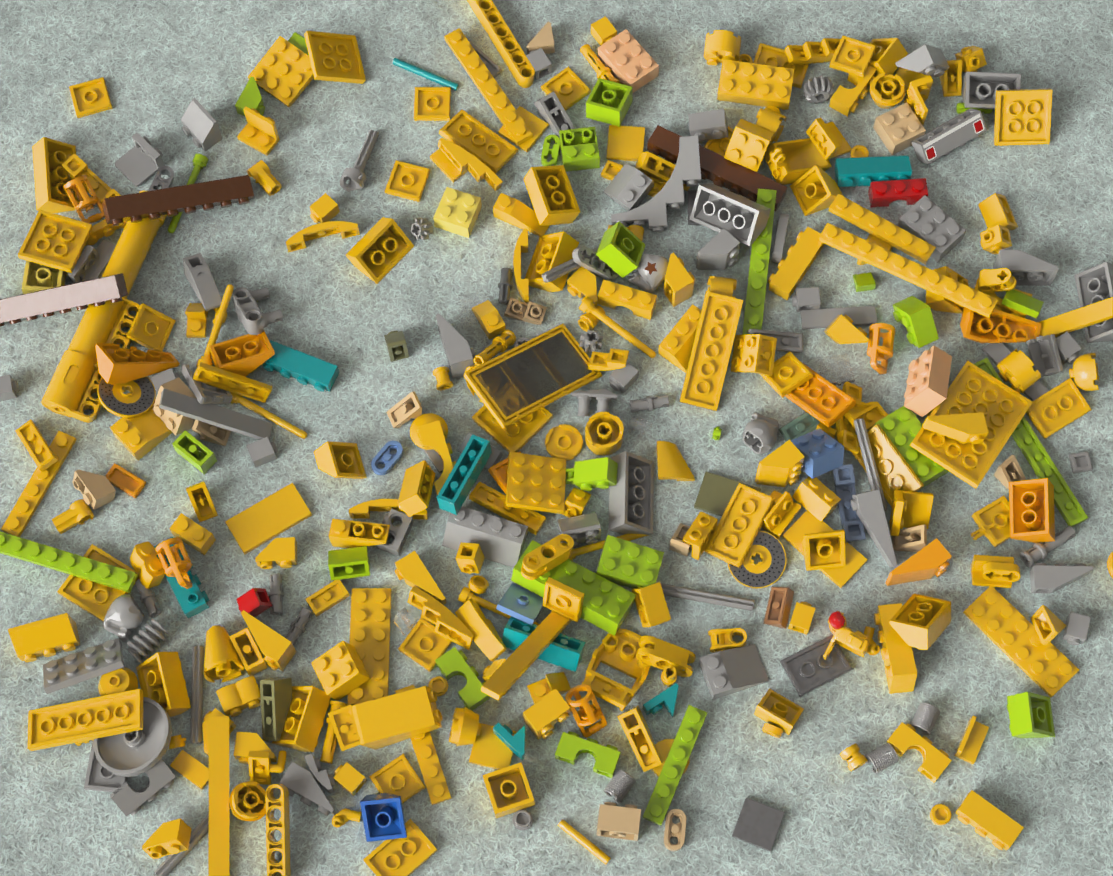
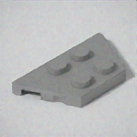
[181,364,233,404]

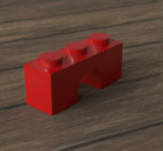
[868,178,928,208]

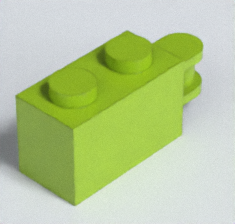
[565,457,618,491]

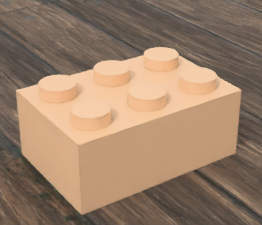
[598,29,659,93]
[904,346,952,417]

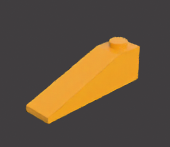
[95,343,180,385]

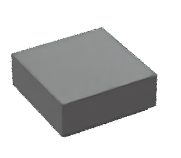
[1068,452,1093,474]

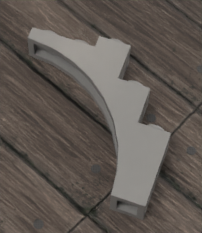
[611,136,701,232]

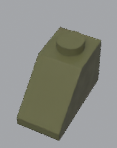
[384,331,409,362]

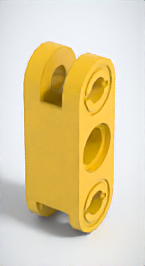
[521,534,574,580]
[636,635,696,677]

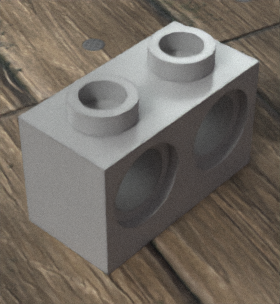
[377,509,414,556]

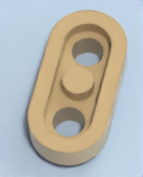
[664,809,686,851]

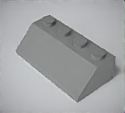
[690,183,771,246]
[1075,262,1113,343]
[608,451,654,535]
[442,507,528,568]

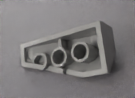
[851,489,897,567]

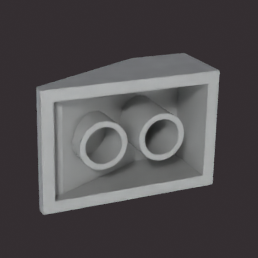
[993,248,1058,286]
[436,314,476,379]
[699,644,769,700]

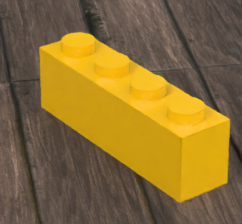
[768,226,825,301]

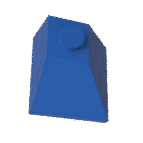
[360,793,407,842]

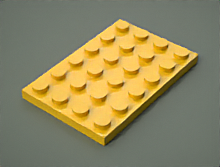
[909,360,1033,489]

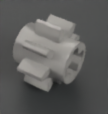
[411,217,434,240]
[579,329,603,353]

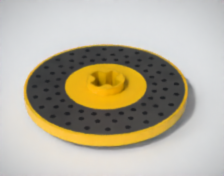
[97,376,156,418]
[728,530,786,589]

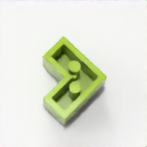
[893,296,939,348]

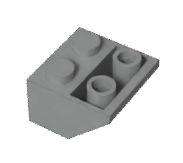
[558,512,601,548]

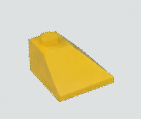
[790,165,843,216]
[314,441,367,479]

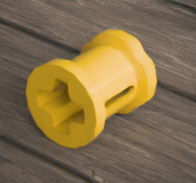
[433,366,453,391]

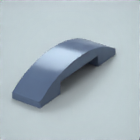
[833,464,866,542]

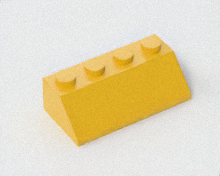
[32,137,79,213]

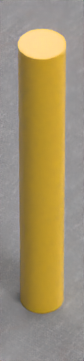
[558,819,611,864]

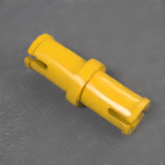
[661,665,677,687]

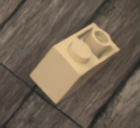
[73,470,116,510]

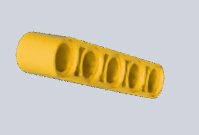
[266,784,291,876]

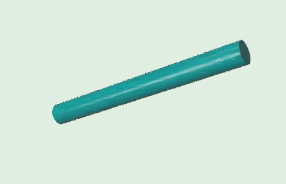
[393,58,459,91]

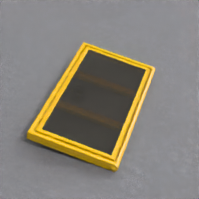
[464,324,602,428]

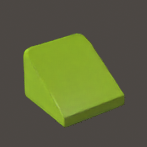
[853,272,876,292]

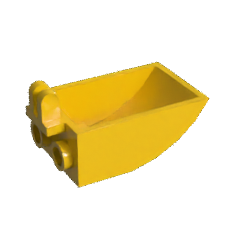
[765,138,832,185]

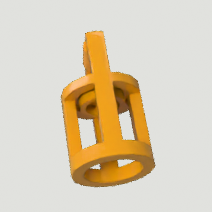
[63,175,105,224]
[867,323,896,375]
[155,537,193,589]
[565,684,607,737]

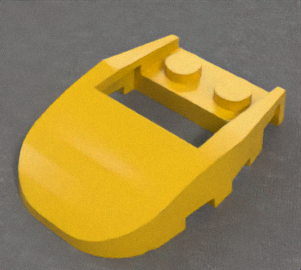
[581,629,651,711]

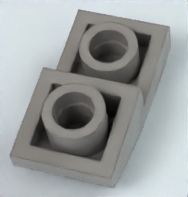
[304,753,336,793]

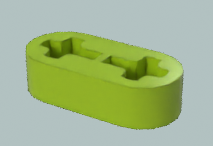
[541,135,560,166]

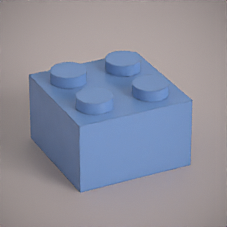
[791,428,844,479]

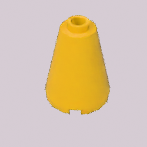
[204,625,244,683]

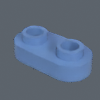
[371,441,403,475]

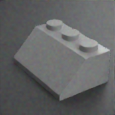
[962,72,1021,109]

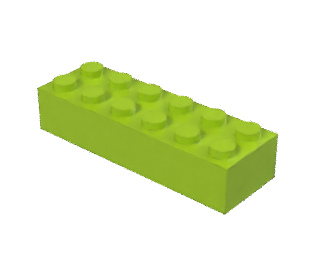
[511,540,636,636]

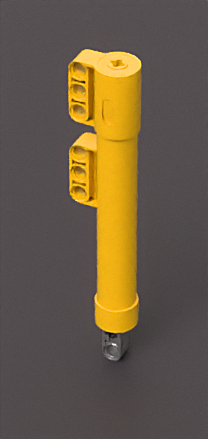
[41,166,174,423]

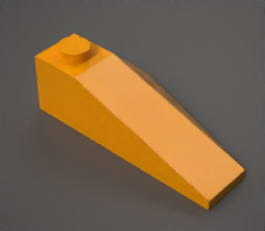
[960,307,1042,343]

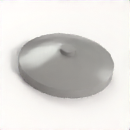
[93,697,172,777]

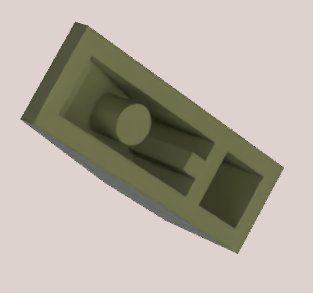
[260,677,292,741]

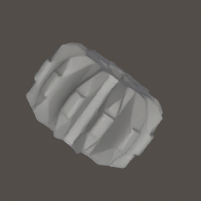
[803,75,834,104]

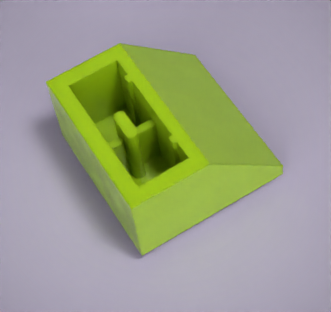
[559,127,600,172]

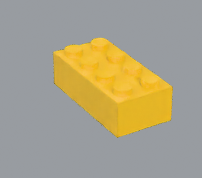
[717,59,795,110]

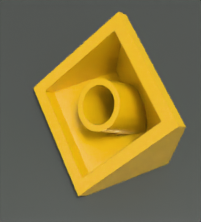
[802,529,846,571]
[754,688,804,735]

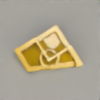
[656,441,695,481]

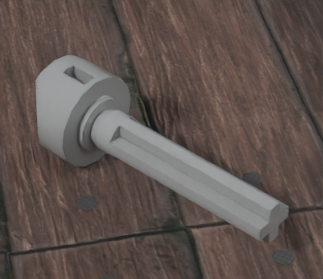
[340,130,379,192]

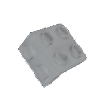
[115,133,165,187]

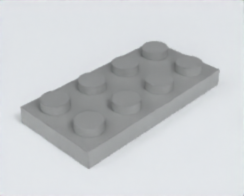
[43,638,124,694]

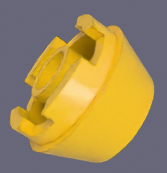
[870,72,906,109]
[98,667,138,696]
[449,706,482,746]
[229,781,266,821]

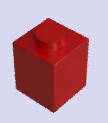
[236,588,272,617]

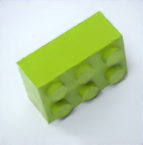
[595,535,664,589]

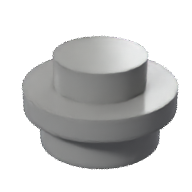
[512,809,533,830]

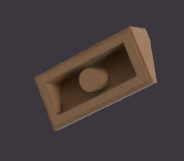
[763,587,794,629]

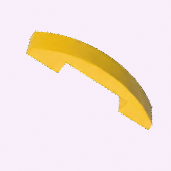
[61,153,121,204]
[286,221,360,253]
[513,229,529,303]
[836,381,862,454]
[349,499,428,520]

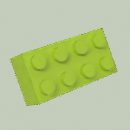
[874,406,949,489]

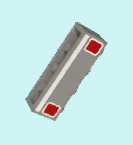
[911,108,987,164]

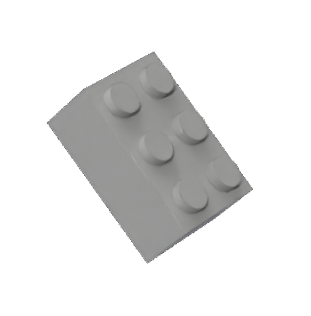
[897,195,966,263]

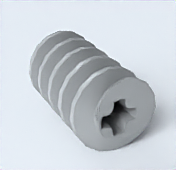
[126,619,168,663]

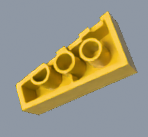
[874,603,917,694]

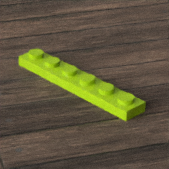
[643,705,708,826]

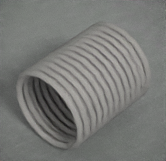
[910,702,940,735]
[865,742,899,774]
[604,769,636,803]

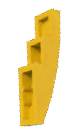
[784,38,841,64]
[438,138,503,191]
[407,586,474,650]

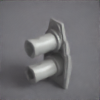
[571,388,617,417]

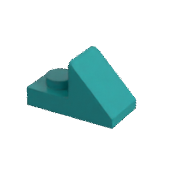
[642,683,679,718]
[493,722,525,760]

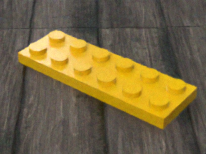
[679,291,743,411]
[963,587,1079,698]
[347,588,391,706]
[27,689,143,751]

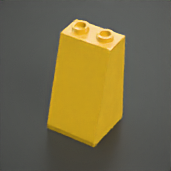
[351,686,442,750]

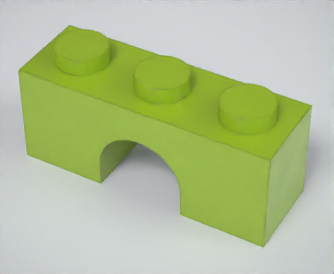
[435,647,490,711]
[555,731,621,778]

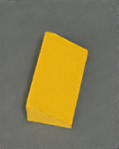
[763,502,802,539]

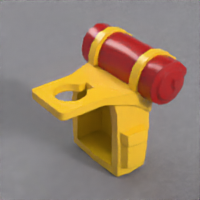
[823,611,870,661]

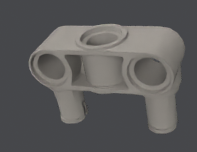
[232,287,283,335]

